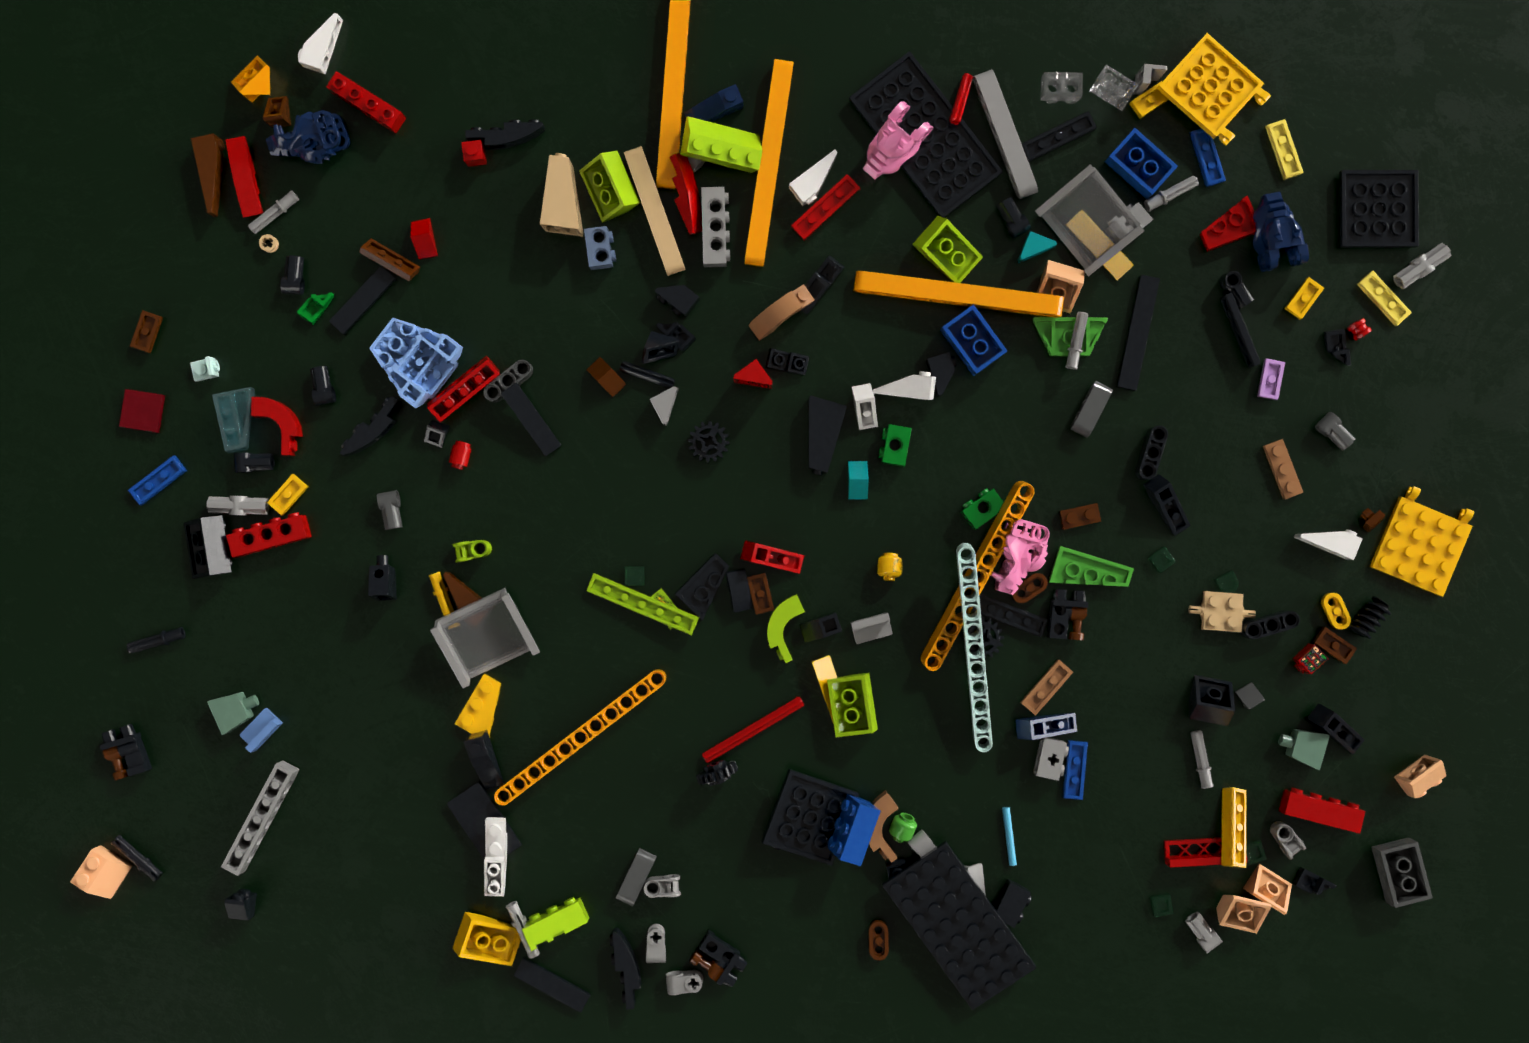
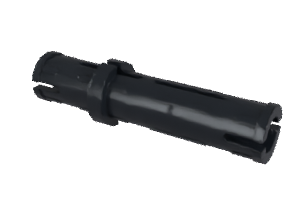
[111,835,163,882]

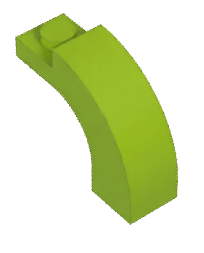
[767,594,805,663]

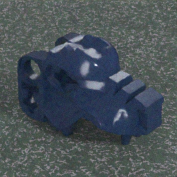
[265,110,350,164]
[1252,192,1309,272]

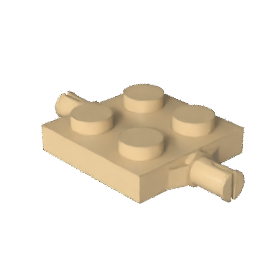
[1188,591,1256,633]

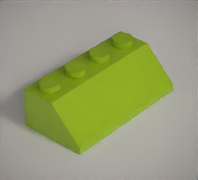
[680,116,762,173]

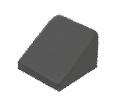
[1235,682,1265,710]

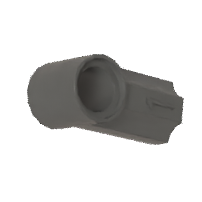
[1315,412,1355,451]
[377,490,403,530]

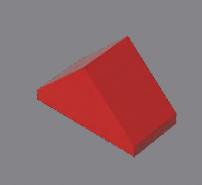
[410,218,438,260]

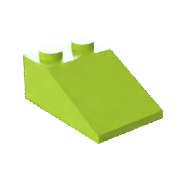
[912,216,983,283]

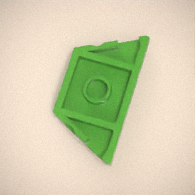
[1033,317,1108,357]

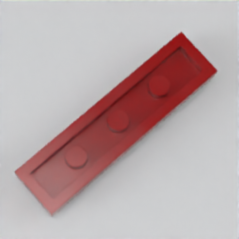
[791,174,860,240]

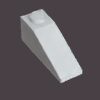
[298,13,343,74]
[789,150,837,206]
[873,371,936,400]
[1294,529,1362,560]

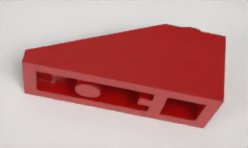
[740,540,804,574]

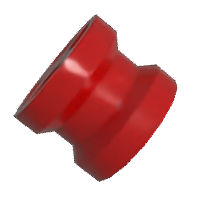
[1347,317,1372,341]

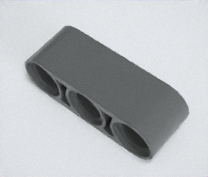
[483,360,533,403]
[1070,380,1113,438]
[615,848,657,907]

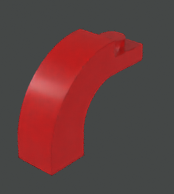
[251,397,303,456]

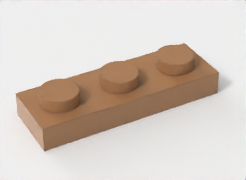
[1263,439,1303,499]
[1020,659,1073,716]

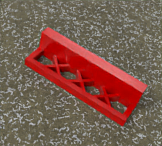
[1164,837,1247,868]

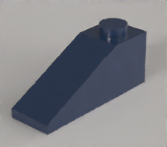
[684,84,744,122]
[1016,713,1077,740]

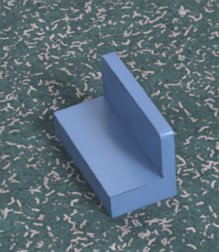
[240,708,283,753]

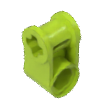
[452,540,492,563]

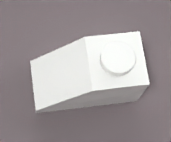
[852,383,878,430]

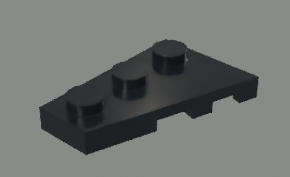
[675,553,729,621]

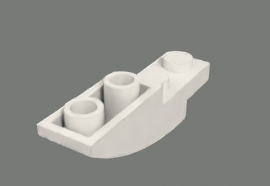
[484,817,507,897]

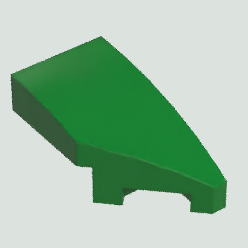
[297,292,334,325]

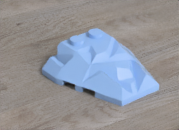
[370,318,463,408]

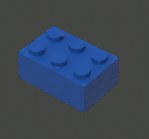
[1104,128,1178,200]
[940,304,1007,376]
[828,794,881,866]

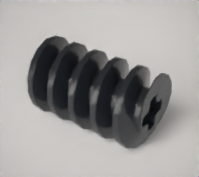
[1348,596,1391,639]

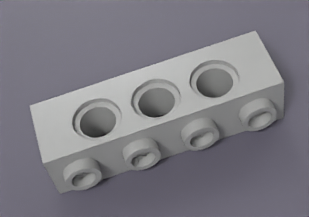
[701,187,730,267]

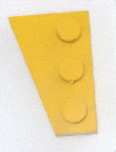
[455,674,501,737]

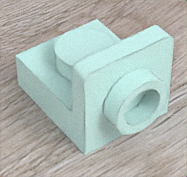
[190,356,220,382]

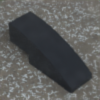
[801,256,845,315]

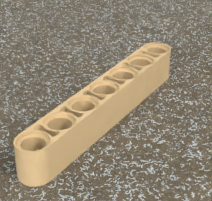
[624,146,686,276]

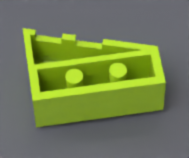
[522,897,589,951]

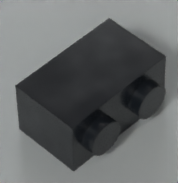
[994,879,1032,928]

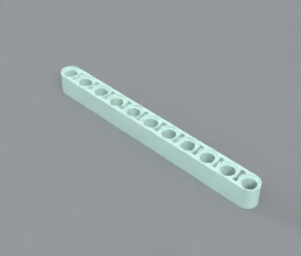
[956,543,993,752]

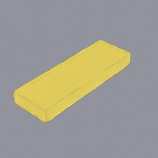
[1265,119,1304,180]
[1357,271,1412,326]

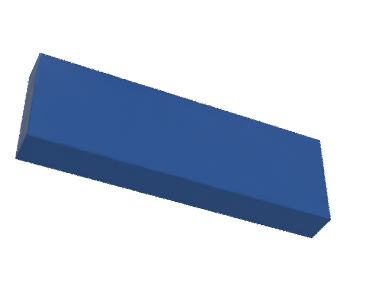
[1189,128,1226,187]
[128,455,187,506]
[1062,740,1088,800]

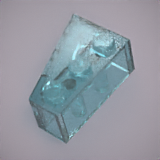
[212,387,255,453]

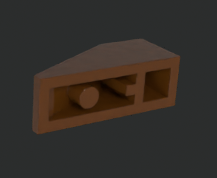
[443,572,494,626]

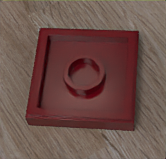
[119,389,165,433]

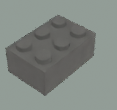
[1371,837,1433,908]

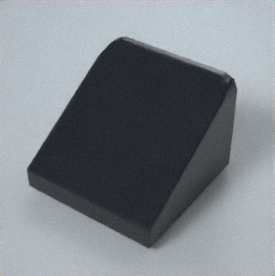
[424,420,450,448]

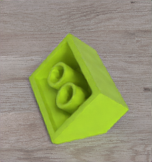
[579,151,640,223]
[827,673,878,737]

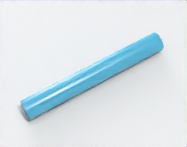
[1002,807,1017,866]

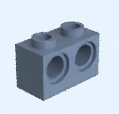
[584,226,616,270]

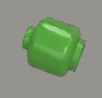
[889,813,917,843]

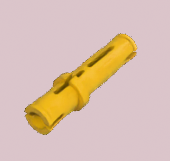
[428,572,460,630]

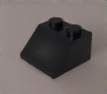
[1188,675,1235,726]

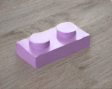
[1257,358,1285,400]

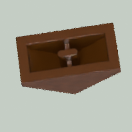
[263,96,291,128]
[586,357,627,397]

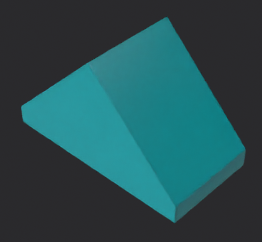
[1017,231,1057,263]
[848,461,869,499]

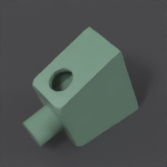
[207,692,259,735]
[1278,729,1330,770]

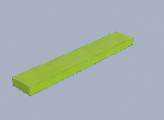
[586,573,700,636]

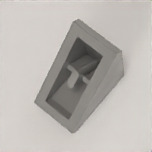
[650,387,678,426]

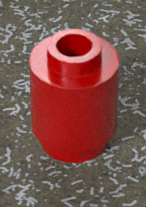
[449,440,472,470]

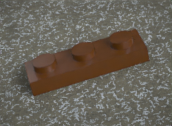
[359,238,420,281]

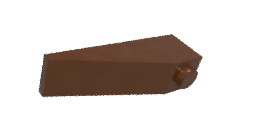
[191,133,225,217]

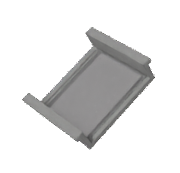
[1035,164,1145,277]
[430,588,540,688]

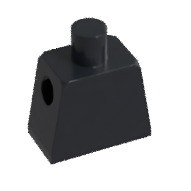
[368,555,397,601]

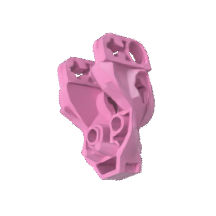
[863,102,934,179]
[990,519,1050,595]

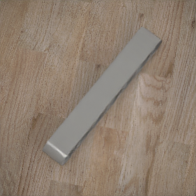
[973,69,1038,199]

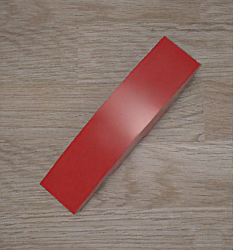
[226,136,264,218]
[670,153,702,235]

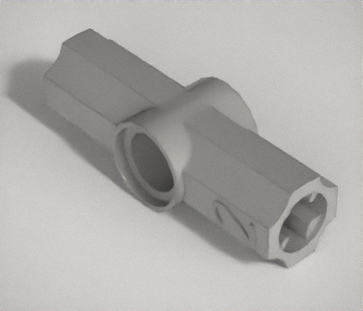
[1393,243,1452,289]
[207,496,270,515]

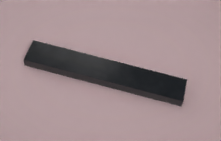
[1117,275,1160,391]

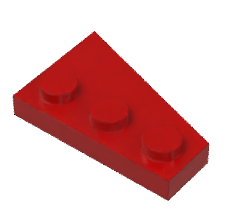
[1200,195,1256,251]

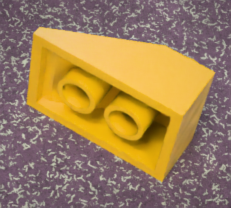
[453,912,521,966]

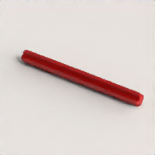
[702,697,804,763]

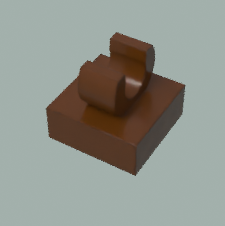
[1361,508,1386,533]

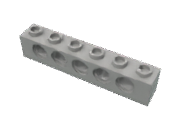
[221,761,300,876]

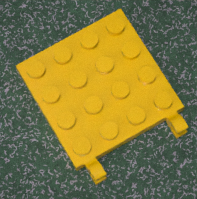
[1157,33,1271,145]
[1370,486,1474,597]

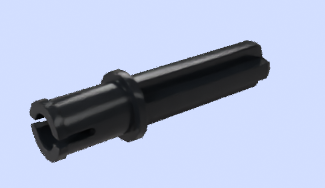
[127,627,186,654]

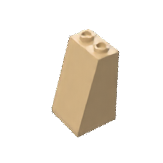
[540,153,583,237]

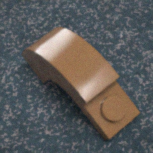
[748,284,815,341]
[869,790,899,863]

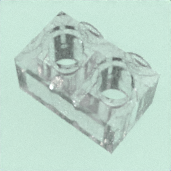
[1090,65,1139,111]
[1041,72,1083,104]

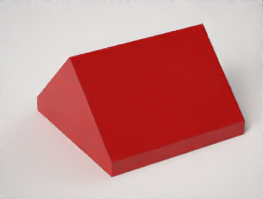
[733,359,772,389]

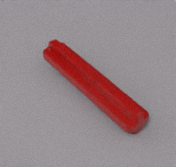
[949,73,973,125]

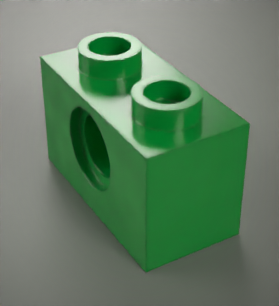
[878,424,912,467]
[960,488,1004,530]

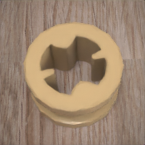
[259,234,279,253]

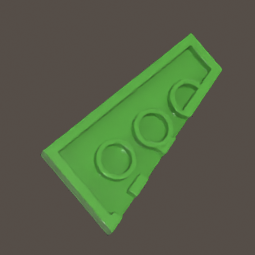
[1048,546,1134,587]

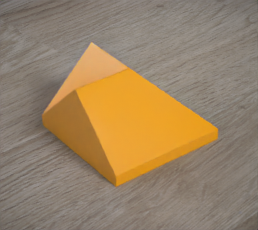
[231,55,270,103]

